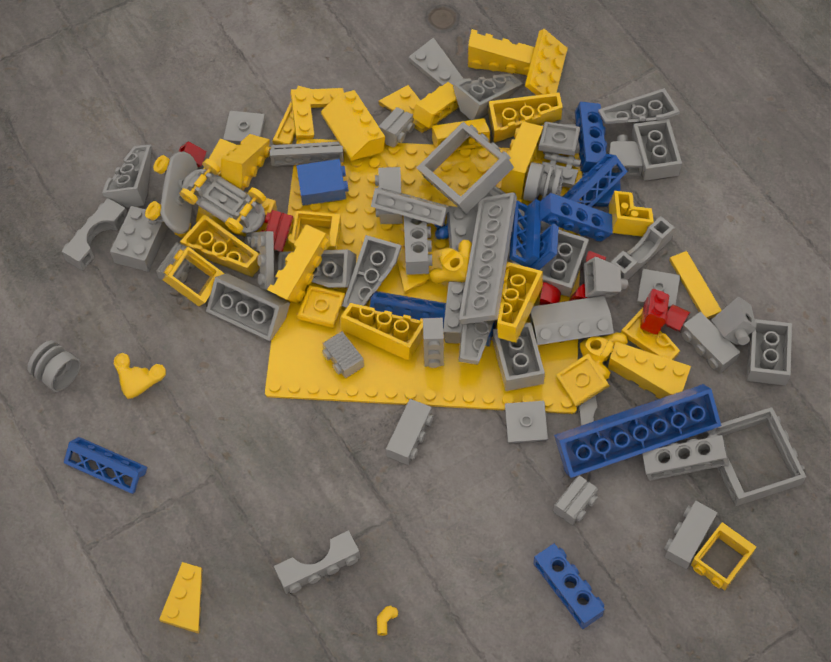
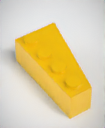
[468,29,535,76]
[488,93,563,143]
[501,121,543,200]
[221,134,271,191]
[180,214,260,277]
[267,224,330,305]
[497,262,543,343]
[341,303,423,361]
[608,342,691,399]

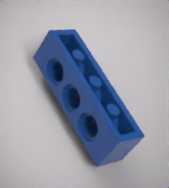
[575,102,607,172]
[540,193,613,242]
[533,543,605,630]

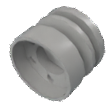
[524,162,563,202]
[27,340,81,392]

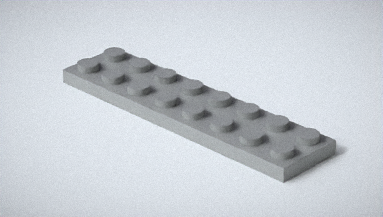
[459,192,517,324]

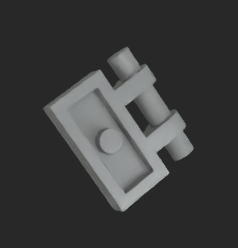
[542,152,581,188]

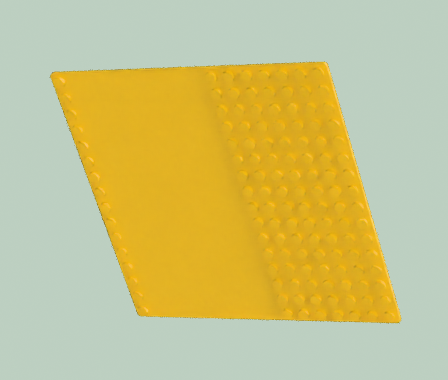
[265,139,582,414]

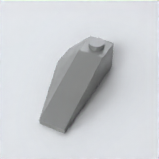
[453,73,523,120]
[598,88,680,124]
[102,144,152,208]
[342,235,402,308]
[278,249,357,288]

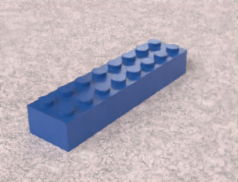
[554,384,722,478]

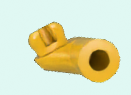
[377,606,398,636]

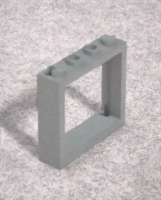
[416,122,514,214]
[703,407,806,507]

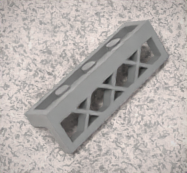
[270,142,344,166]
[371,187,451,226]

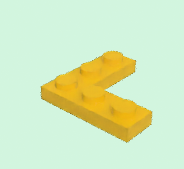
[290,88,344,139]

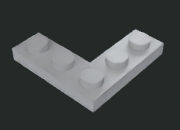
[244,231,274,289]

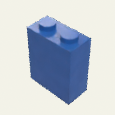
[296,159,349,205]

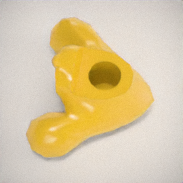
[429,239,472,284]
[579,332,628,380]
[114,353,166,399]

